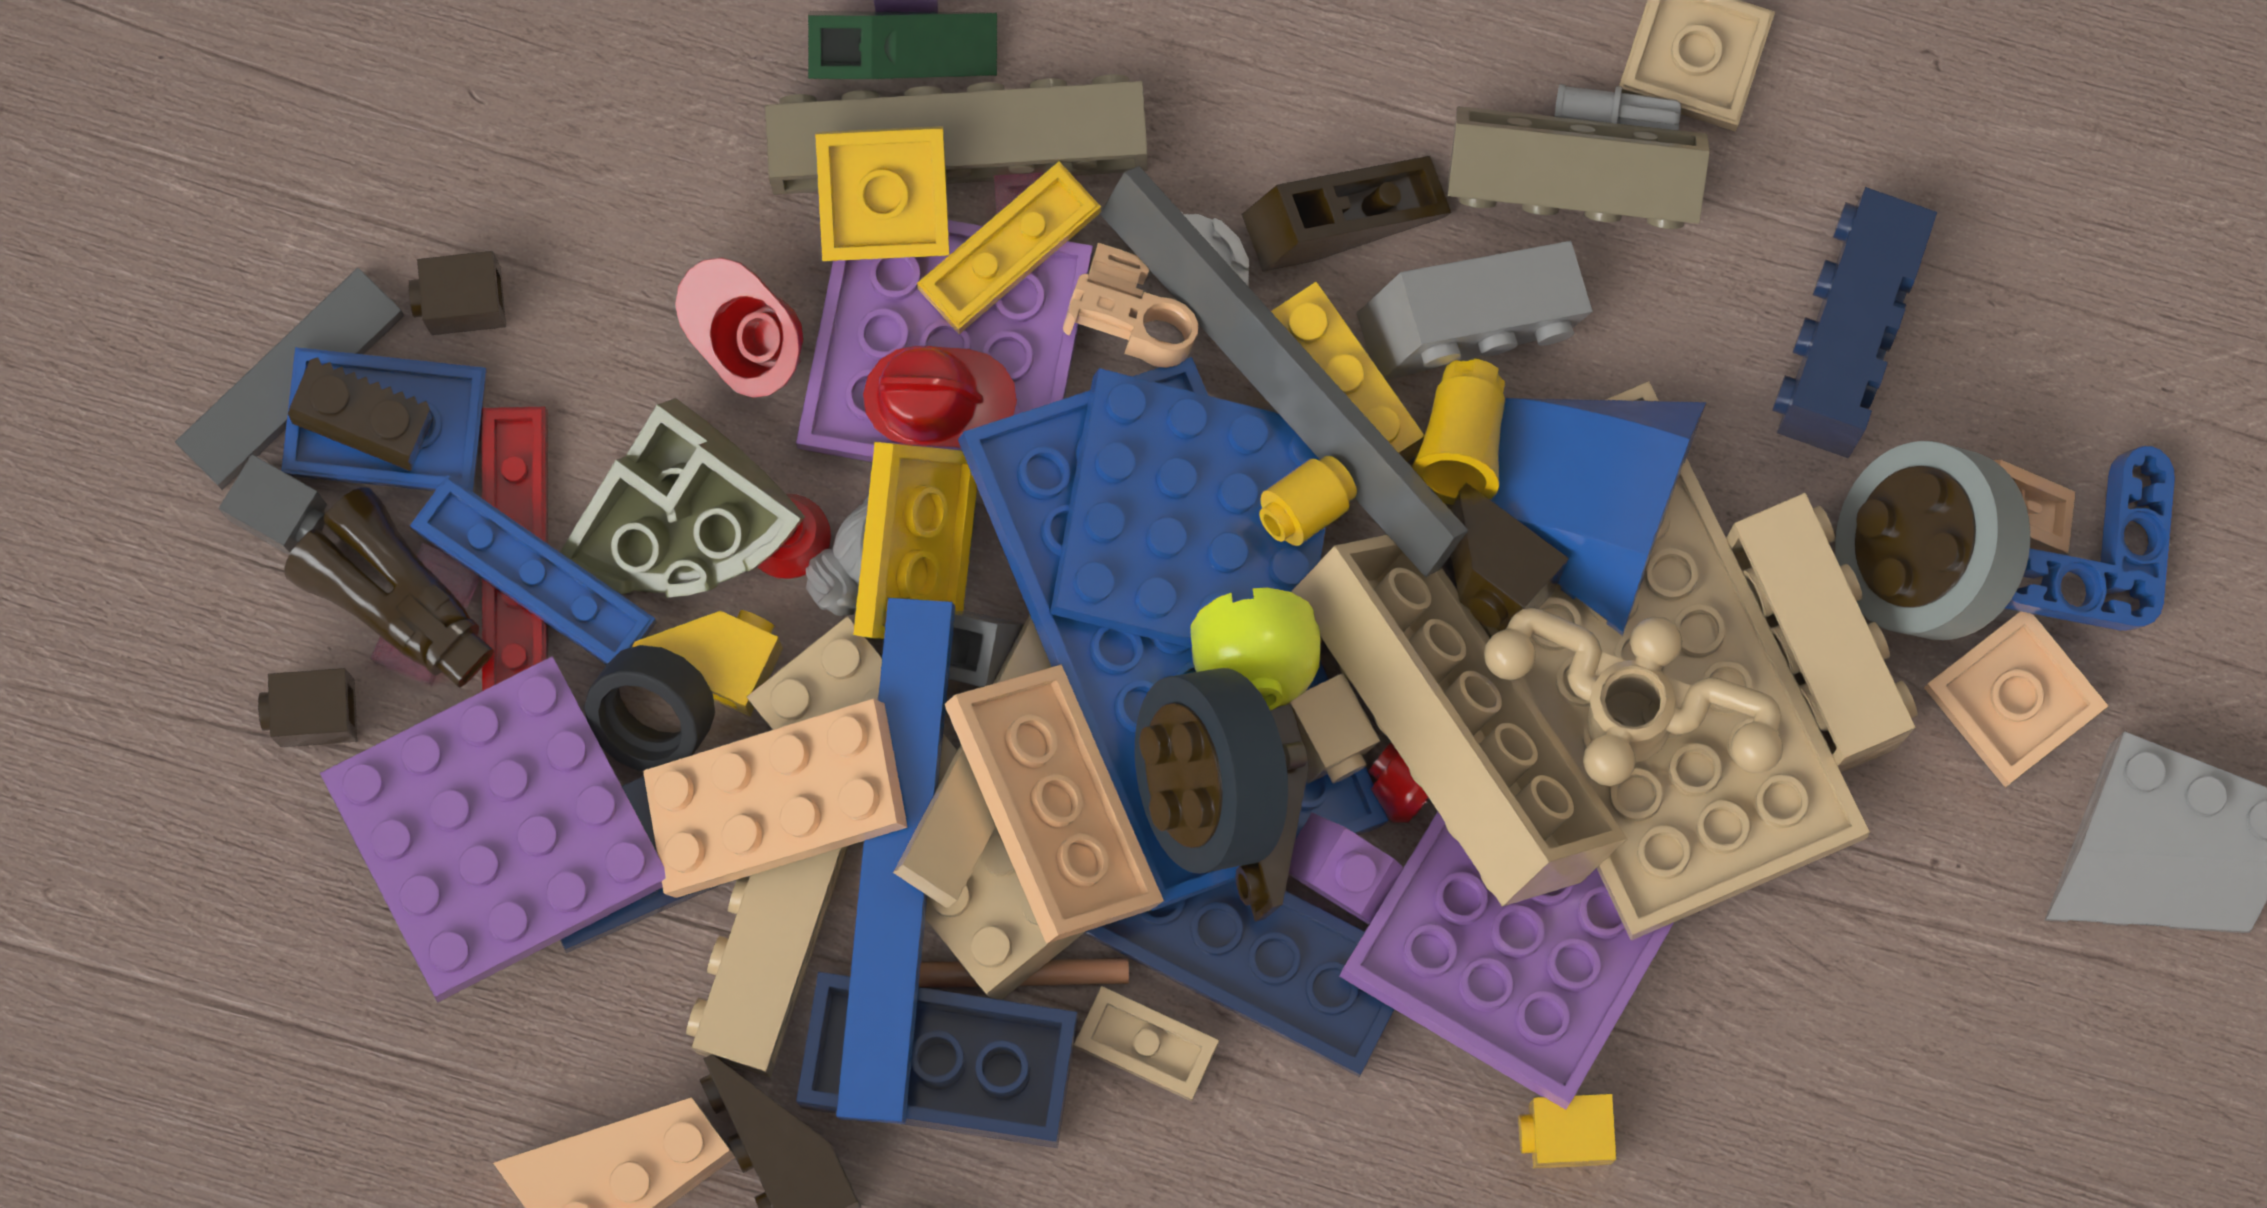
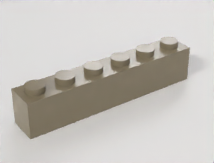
[765,74,1148,195]

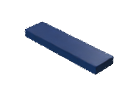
[410,475,657,665]

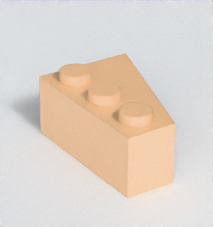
[493,1097,735,1208]

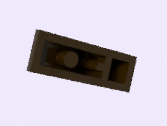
[1241,156,1452,272]

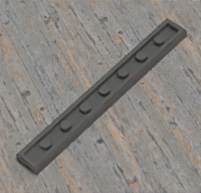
[1100,166,1468,577]

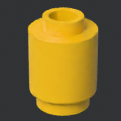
[1259,456,1357,546]

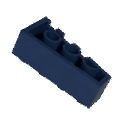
[1772,187,1937,458]

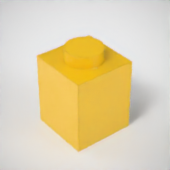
[1518,1094,1616,1169]

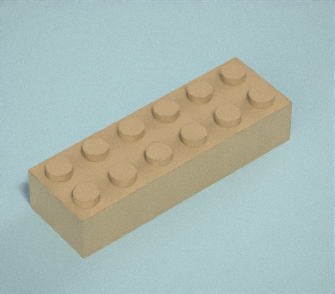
[1291,535,1627,907]
[747,616,1085,1000]

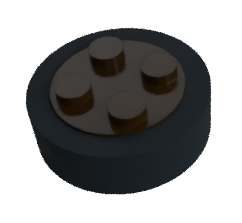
[1135,668,1307,873]

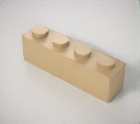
[686,846,849,1078]

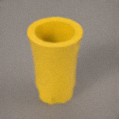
[1412,359,1505,505]

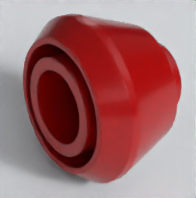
[757,494,831,579]
[1368,742,1429,823]

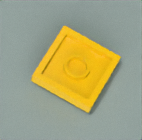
[815,126,950,261]

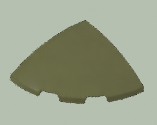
[560,398,805,598]

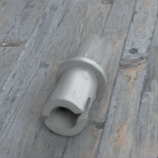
[1555,84,1681,130]

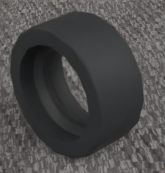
[584,645,716,771]

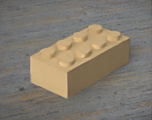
[1726,493,1918,773]

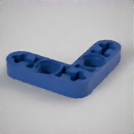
[2005,446,2175,631]

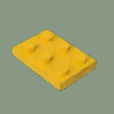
[853,442,977,639]

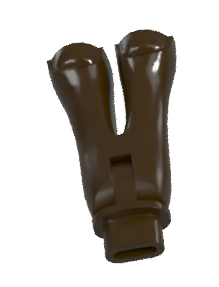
[284,487,494,687]

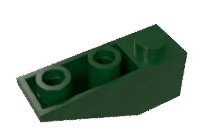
[808,11,997,79]

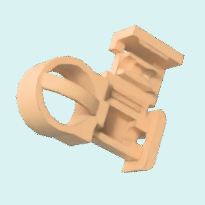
[1063,243,1198,368]

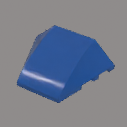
[1490,398,1706,636]

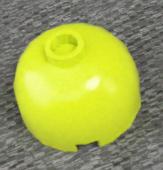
[1190,587,1320,711]

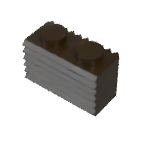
[288,357,433,471]

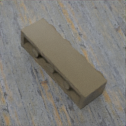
[1448,106,1710,229]

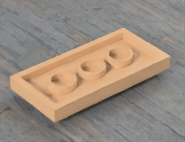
[944,664,1164,944]
[643,698,908,898]

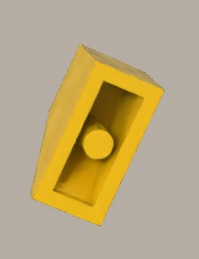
[632,610,783,717]

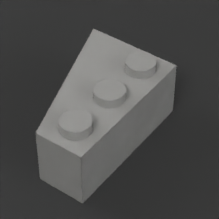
[1357,241,1593,381]

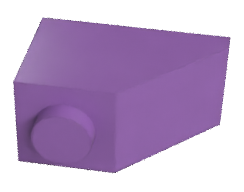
[1289,813,1404,925]

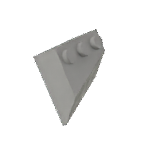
[2044,731,2267,933]

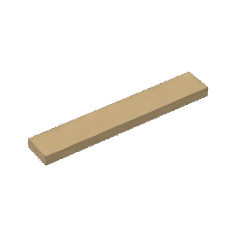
[893,614,1051,908]

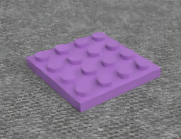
[796,220,1093,462]
[320,656,666,1003]
[1339,812,1674,1110]

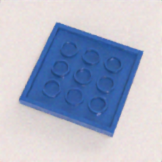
[1050,368,1326,648]

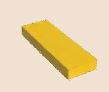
[917,161,1101,334]

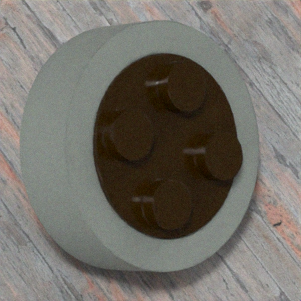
[1835,441,2030,640]

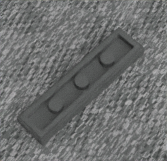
[175,268,405,490]

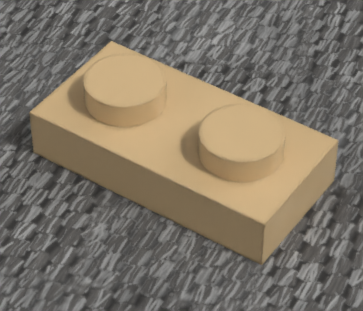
[1074,986,1219,1102]

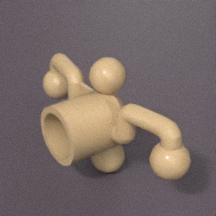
[1484,607,1783,786]

